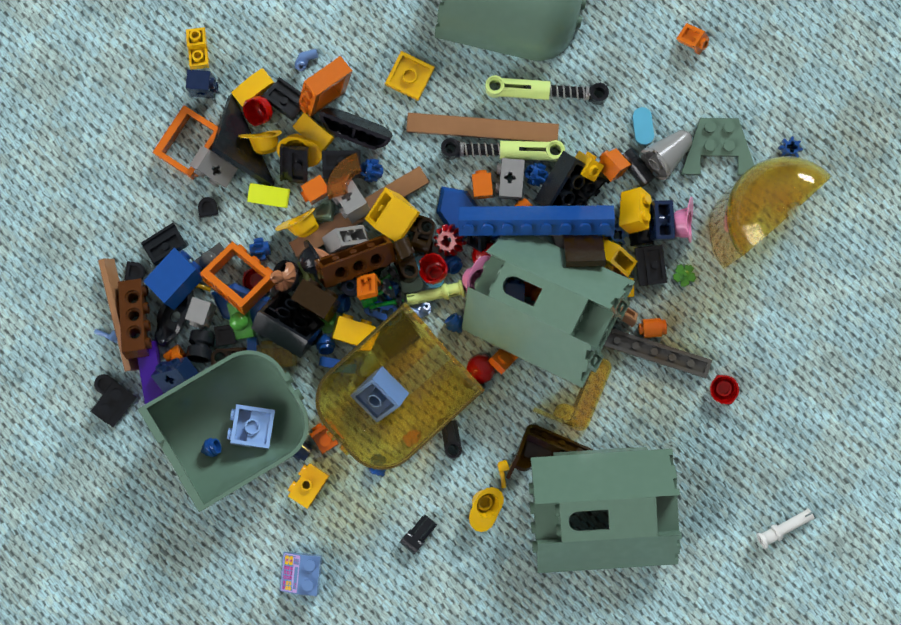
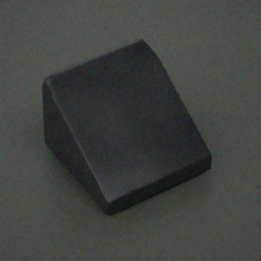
[629,229,653,246]

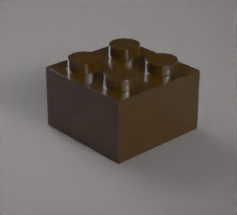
[291,279,341,323]

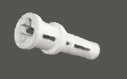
[756,508,814,549]

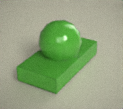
[227,302,256,340]

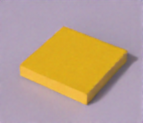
[385,51,435,101]

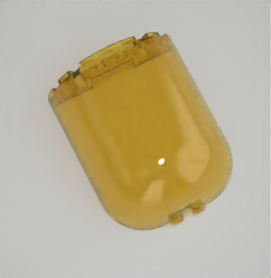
[709,156,832,269]
[316,302,485,470]

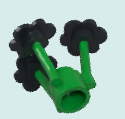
[360,264,404,312]

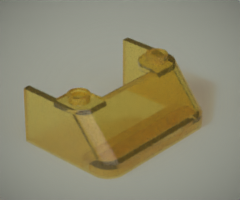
[532,358,612,431]

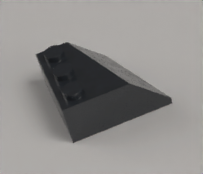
[534,151,610,206]
[251,292,325,358]

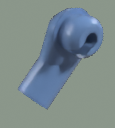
[295,49,319,71]
[403,302,431,320]

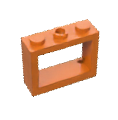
[299,56,352,117]
[152,105,218,180]
[200,241,276,315]

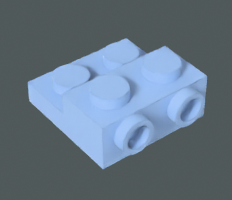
[227,404,275,449]

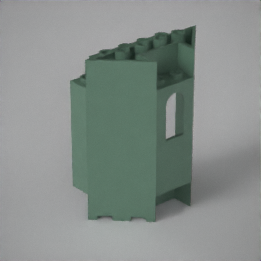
[462,235,635,388]
[529,447,682,573]

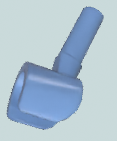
[94,329,118,343]

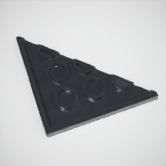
[211,94,275,186]

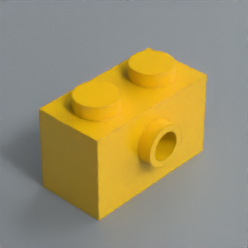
[619,187,652,234]
[603,238,638,278]
[331,313,376,349]
[288,463,330,509]

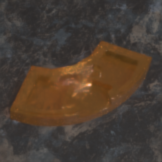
[327,153,362,199]

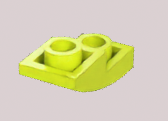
[247,183,290,208]

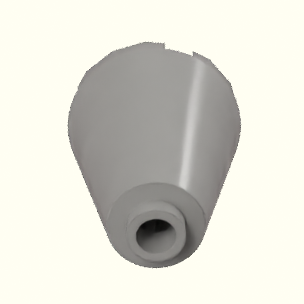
[640,130,693,180]

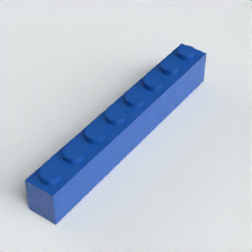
[458,205,615,236]

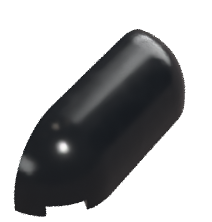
[319,108,393,150]

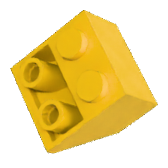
[365,187,420,242]

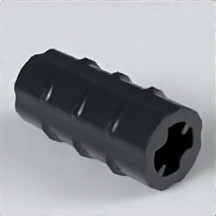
[622,148,655,188]

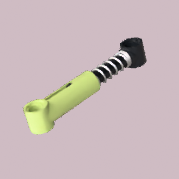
[485,75,609,105]
[441,138,565,162]

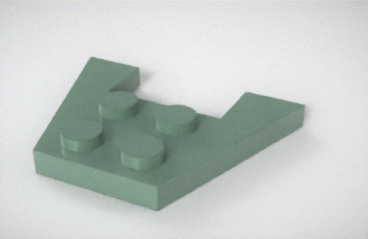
[681,118,758,176]

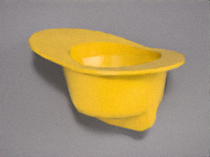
[238,130,282,155]
[277,134,322,167]
[275,208,319,237]
[469,487,504,532]

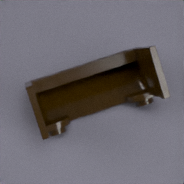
[506,424,593,479]

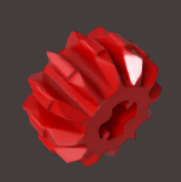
[433,224,467,256]

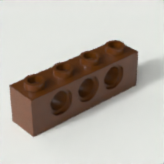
[314,234,396,288]
[118,278,152,359]

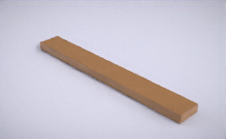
[406,113,559,142]
[289,166,429,260]

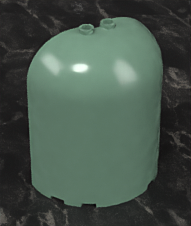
[435,0,587,61]
[138,350,309,512]

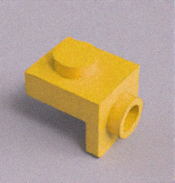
[575,151,604,182]

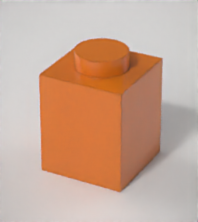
[599,148,631,182]
[472,170,493,200]
[300,175,331,205]

